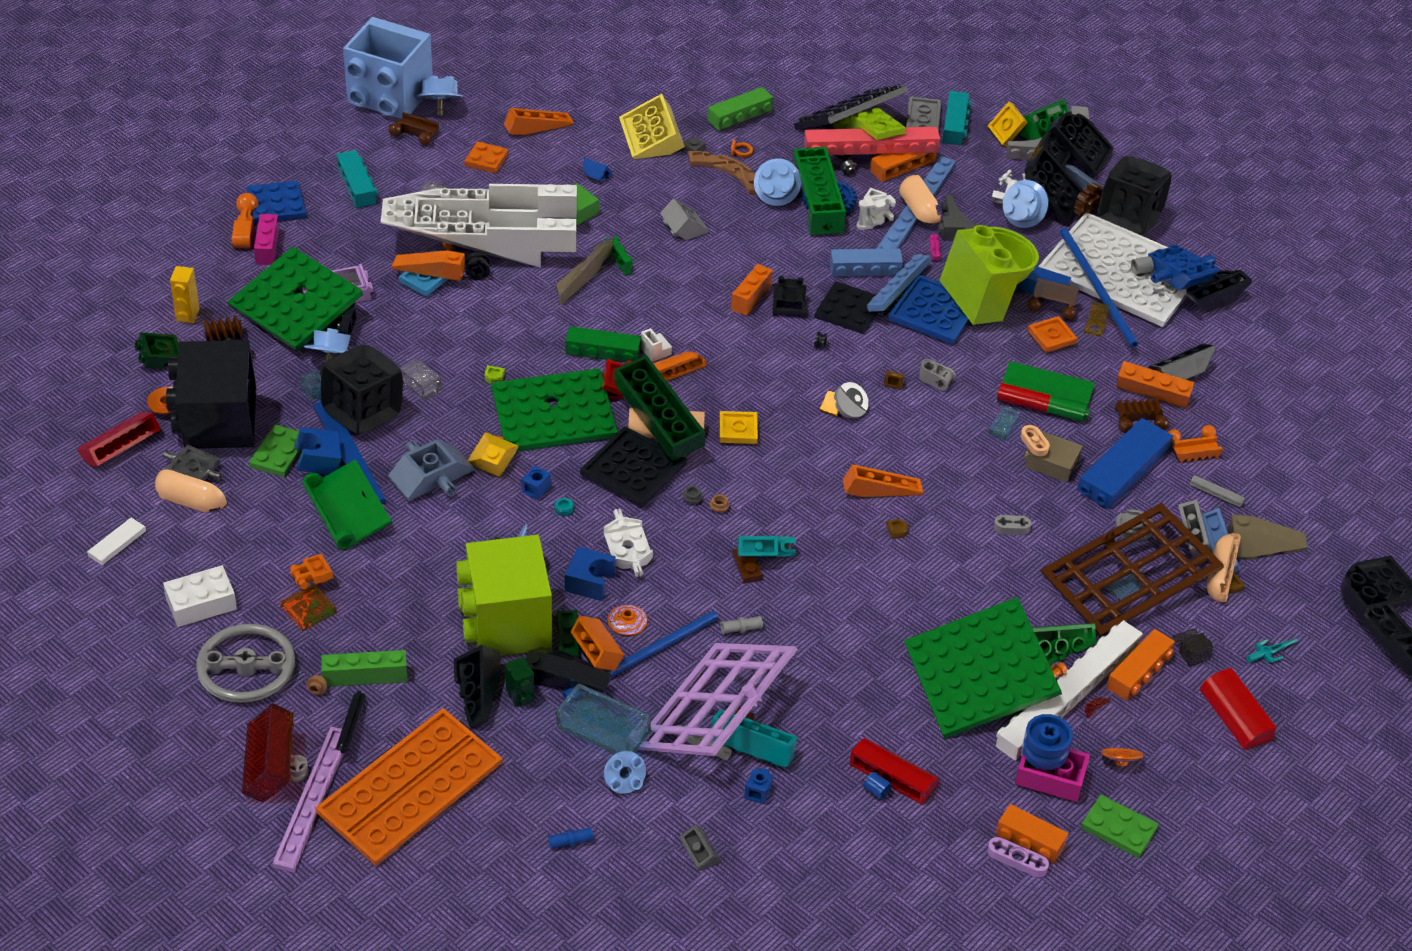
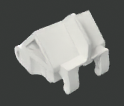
[856,188,896,230]

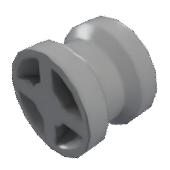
[286,755,309,782]

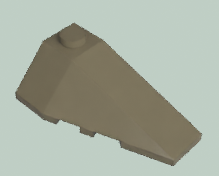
[1227,514,1307,560]

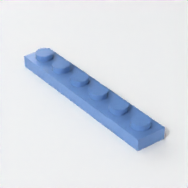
[867,254,931,311]

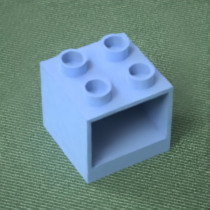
[343,17,433,119]

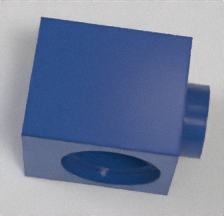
[521,466,551,500]

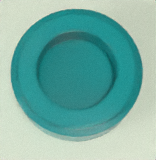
[554,498,574,517]

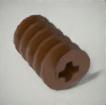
[203,315,243,341]

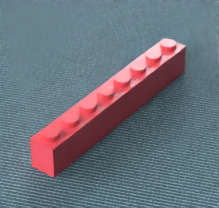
[804,127,940,155]

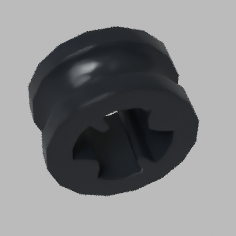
[814,331,828,349]

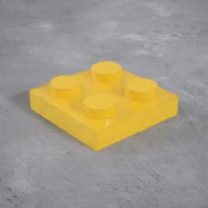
[988,101,1028,147]
[720,411,758,444]

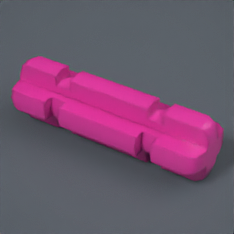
[929,234,941,261]

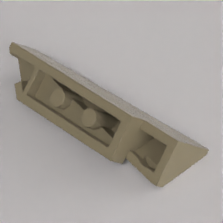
[556,239,613,305]

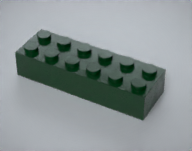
[614,355,706,461]

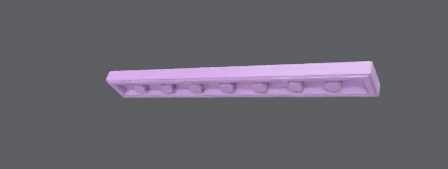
[272,727,344,872]

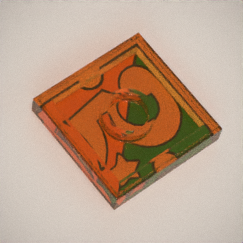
[280,584,337,631]

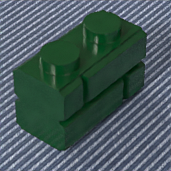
[505,657,534,707]

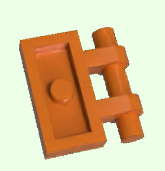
[290,554,334,590]

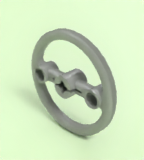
[196,624,295,703]

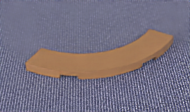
[688,151,757,195]

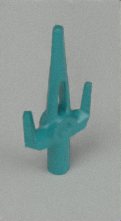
[1246,638,1298,663]

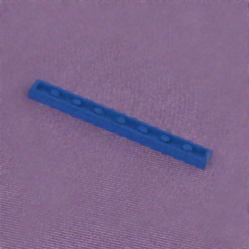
[313,402,386,504]

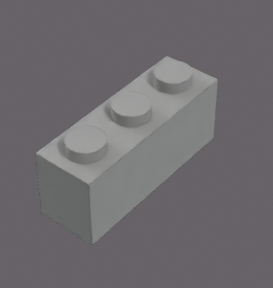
[1178,499,1212,559]

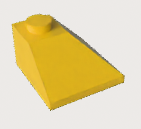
[468,432,519,477]

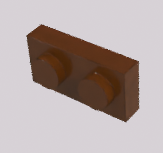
[732,549,763,584]

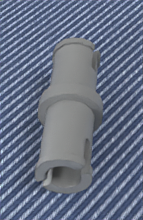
[720,616,763,634]

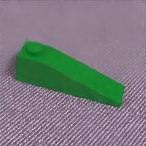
[1020,99,1070,140]
[1032,623,1096,666]

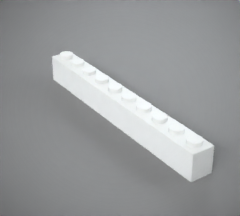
[996,620,1143,761]

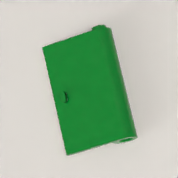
[302,459,393,550]

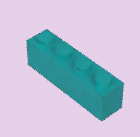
[942,91,971,146]
[336,150,378,208]
[711,709,798,768]

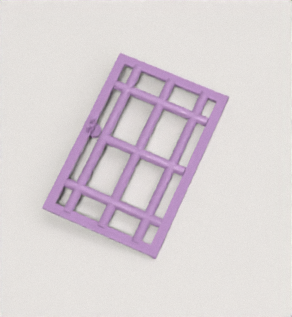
[632,643,798,756]

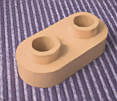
[1021,425,1050,456]

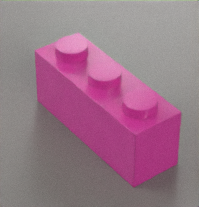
[254,214,279,265]

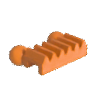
[1168,425,1223,463]

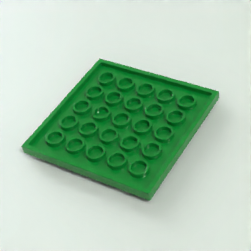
[904,597,1062,739]

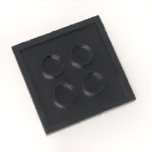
[814,281,878,334]

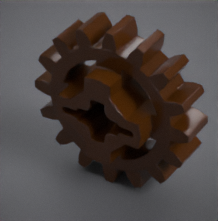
[1074,182,1103,217]

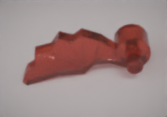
[1085,697,1110,718]

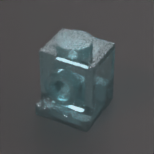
[299,370,321,401]

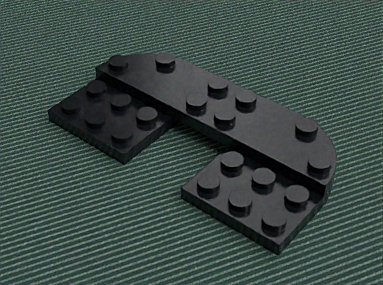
[1024,112,1114,226]
[1341,555,1412,676]

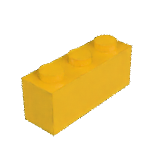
[170,266,200,323]

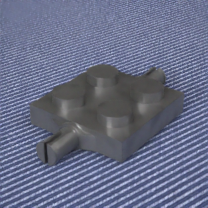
[163,445,223,481]

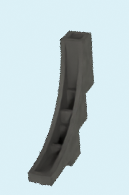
[938,194,1029,241]

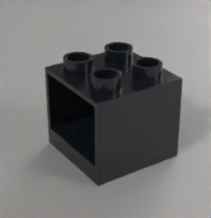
[166,340,257,449]

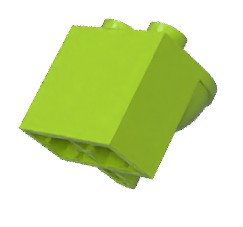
[939,225,1039,325]

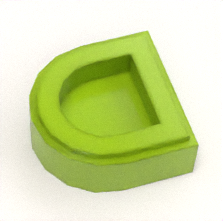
[485,365,505,384]

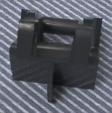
[772,276,806,318]

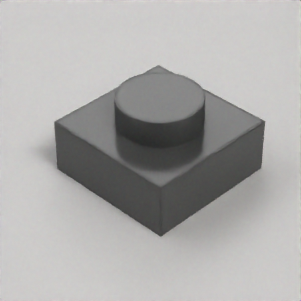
[682,136,706,152]

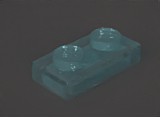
[989,406,1020,440]

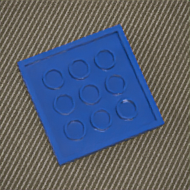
[888,274,970,345]

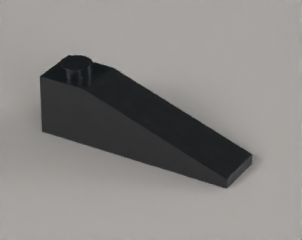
[454,645,501,729]
[525,647,611,693]

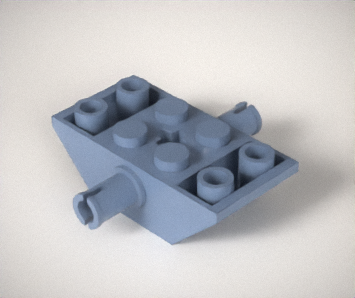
[388,439,475,502]

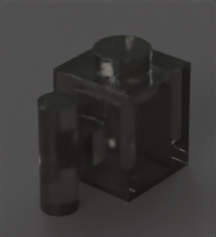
[1173,628,1214,667]

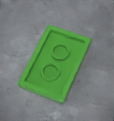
[249,424,302,478]
[1080,794,1159,858]

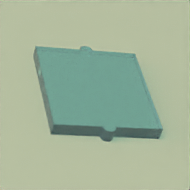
[1103,574,1144,601]

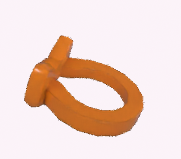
[731,140,753,158]

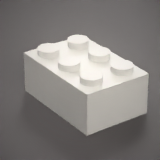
[163,565,237,627]

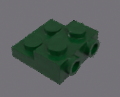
[134,332,179,369]

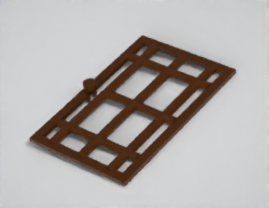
[1041,503,1224,637]

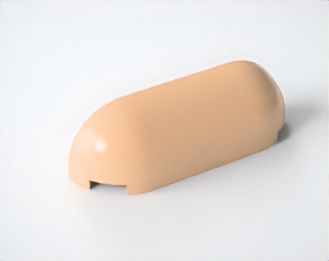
[899,175,941,223]
[155,470,227,512]
[1206,533,1241,602]

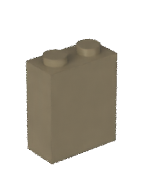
[1024,431,1083,483]

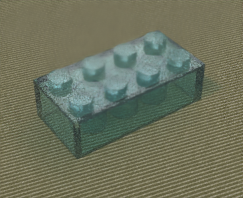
[555,683,651,754]

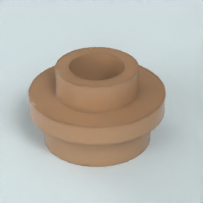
[710,494,729,512]
[306,675,327,695]

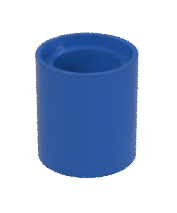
[863,772,892,800]

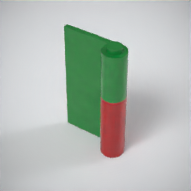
[996,361,1095,422]

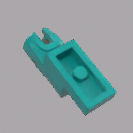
[738,536,796,557]

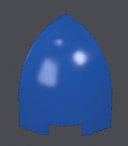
[583,158,613,182]

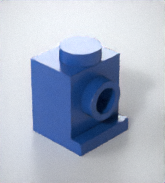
[744,768,773,804]

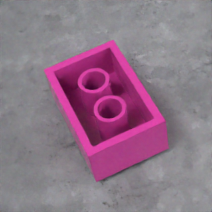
[1015,749,1090,802]

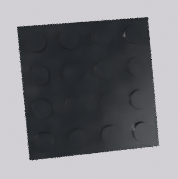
[580,426,687,508]

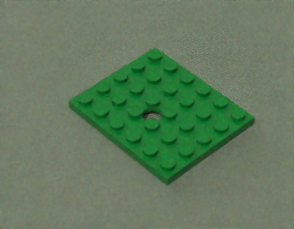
[227,247,364,352]
[491,368,618,452]

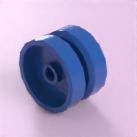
[1022,714,1073,770]

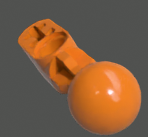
[232,193,258,248]

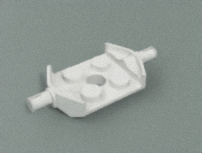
[604,509,653,577]

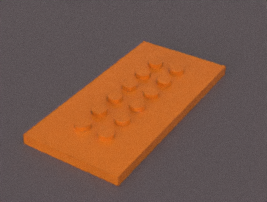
[315,708,503,866]

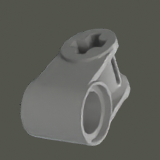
[919,359,956,391]

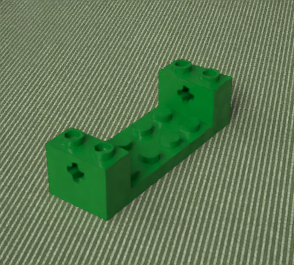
[792,147,846,235]

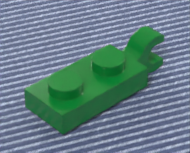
[605,235,633,276]

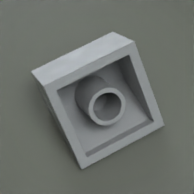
[660,198,709,240]

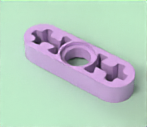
[987,837,1049,878]

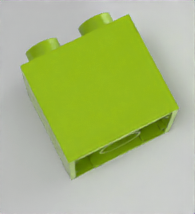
[456,534,552,656]

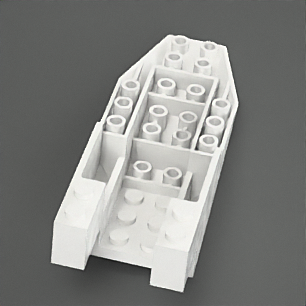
[381,184,577,268]

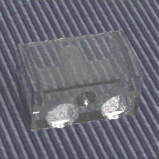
[400,358,442,401]

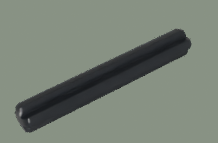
[336,691,366,753]

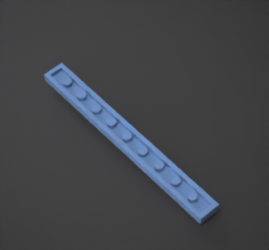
[876,156,956,249]

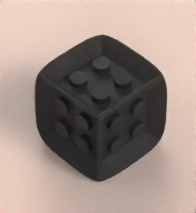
[1098,156,1171,234]
[321,345,403,434]

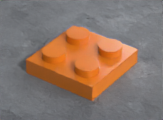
[464,141,508,174]
[1027,316,1078,353]

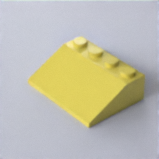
[619,94,685,159]

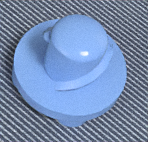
[604,751,646,794]

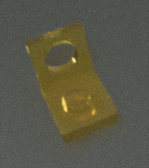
[1084,302,1110,337]

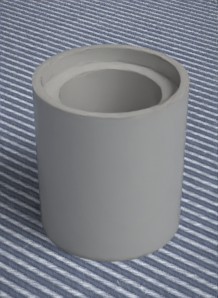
[1131,256,1154,274]

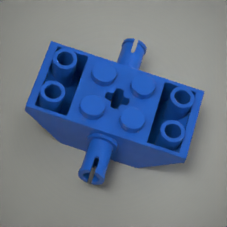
[1148,245,1219,291]

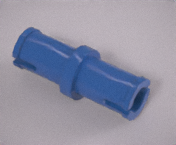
[548,827,594,849]

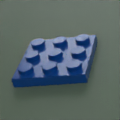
[246,180,306,224]

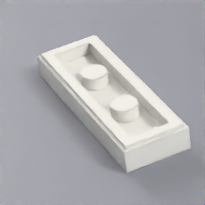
[87,517,146,565]

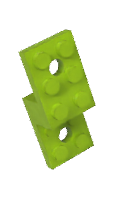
[833,108,906,140]

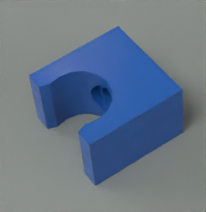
[295,427,341,475]
[565,547,616,601]

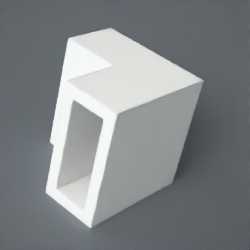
[641,328,672,362]

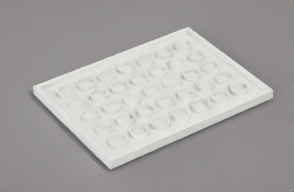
[1038,212,1187,327]

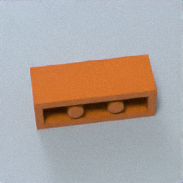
[731,264,773,316]
[571,615,624,671]
[996,804,1069,864]

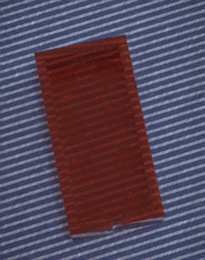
[242,703,294,803]

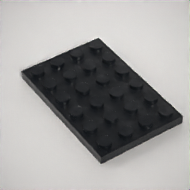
[794,84,908,129]

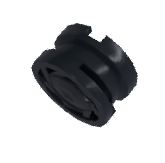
[465,252,490,280]

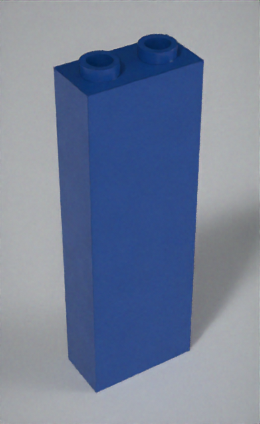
[1077,418,1173,509]

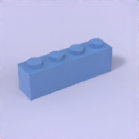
[830,248,903,277]

